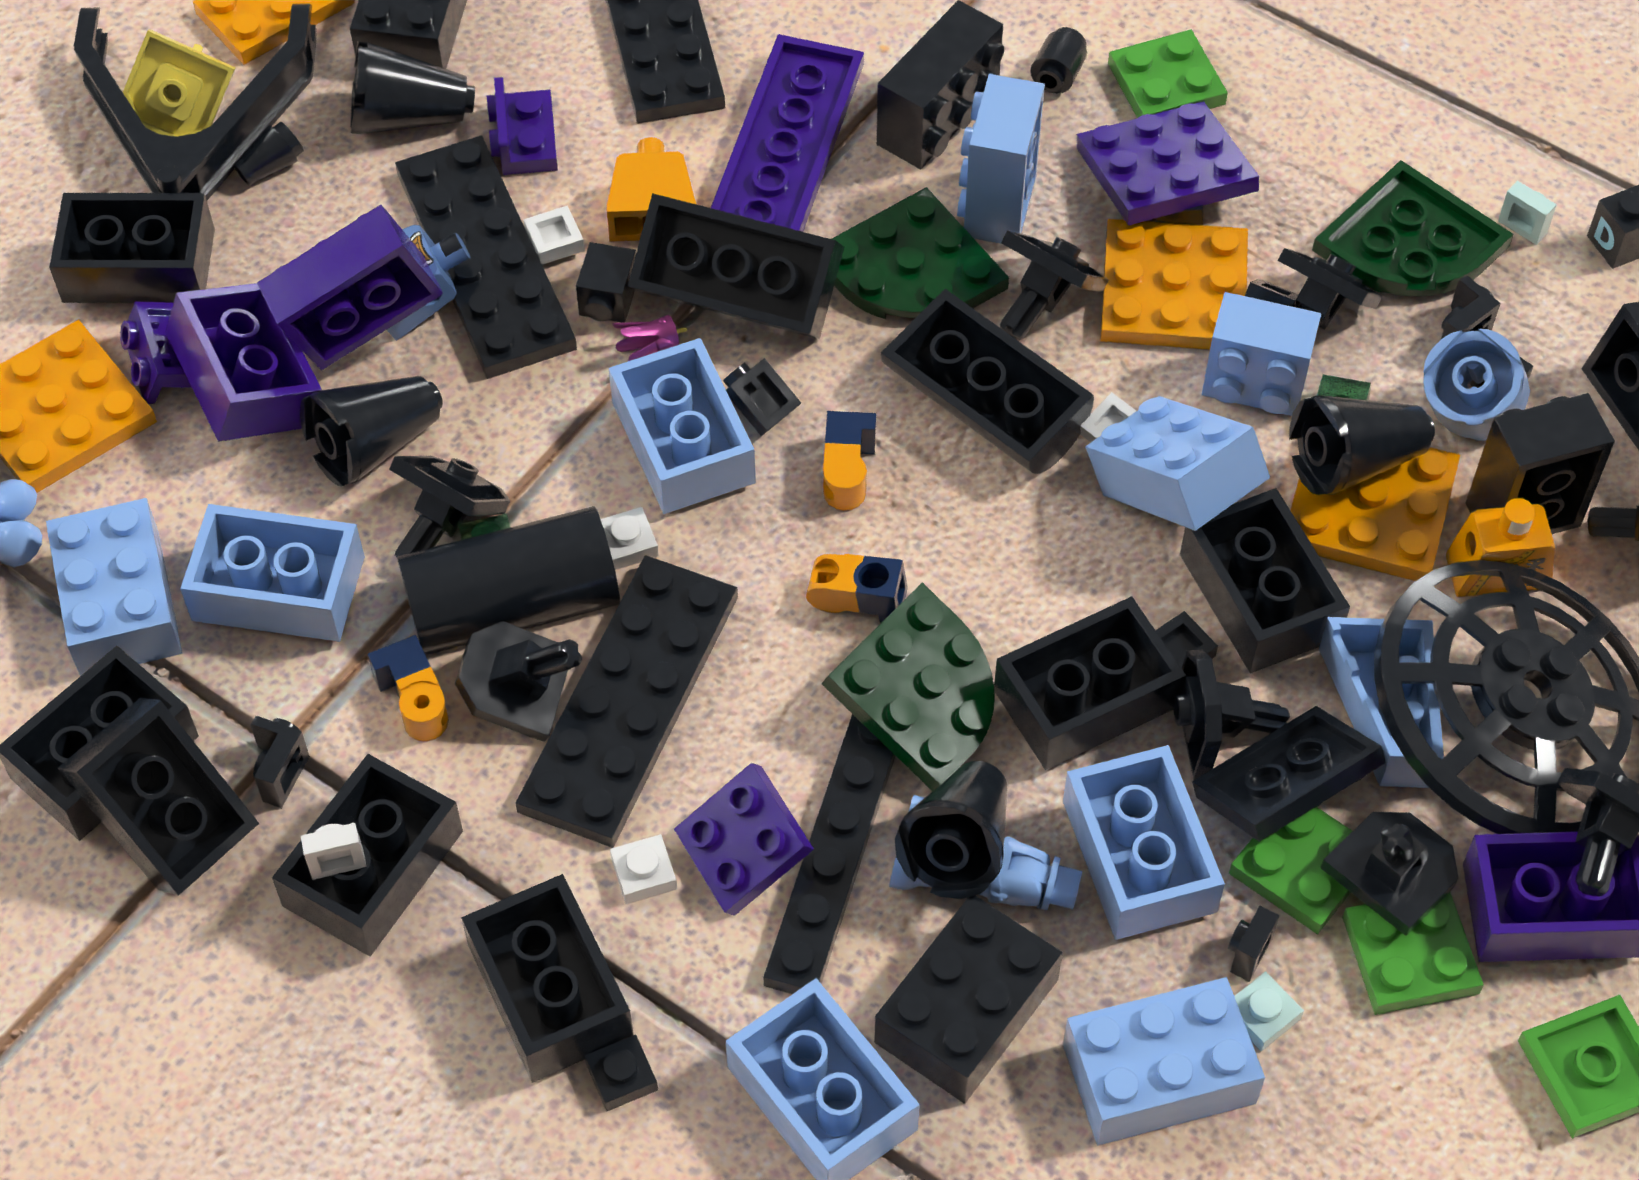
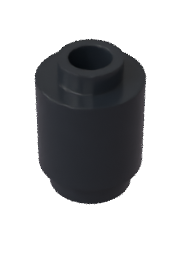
[1030,27,1087,93]

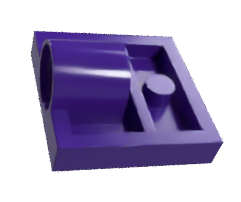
[674,763,814,915]

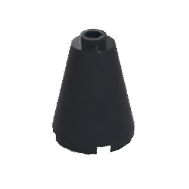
[350,41,475,134]
[300,376,443,486]
[1289,395,1435,495]
[894,761,1007,899]

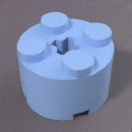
[1423,329,1530,441]

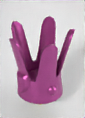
[612,314,687,361]

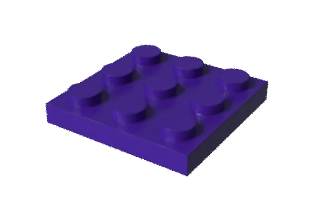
[1076,101,1259,226]

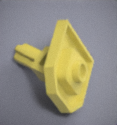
[123,29,236,136]

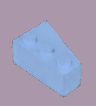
[1319,617,1444,788]

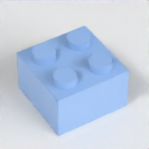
[1202,292,1321,416]

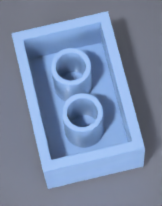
[957,74,1045,244]
[609,338,756,514]
[1085,396,1270,531]
[46,498,183,676]
[180,504,365,642]
[1063,745,1225,940]
[1063,977,1265,1146]
[725,978,920,1180]

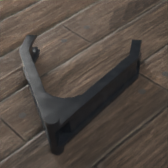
[74,3,317,200]

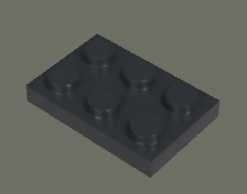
[1192,706,1386,842]

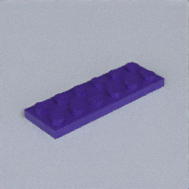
[711,34,864,232]

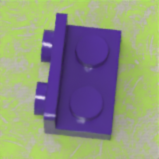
[487,77,558,175]
[120,301,192,404]

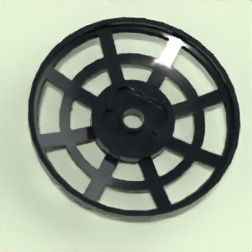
[1374,560,1639,834]

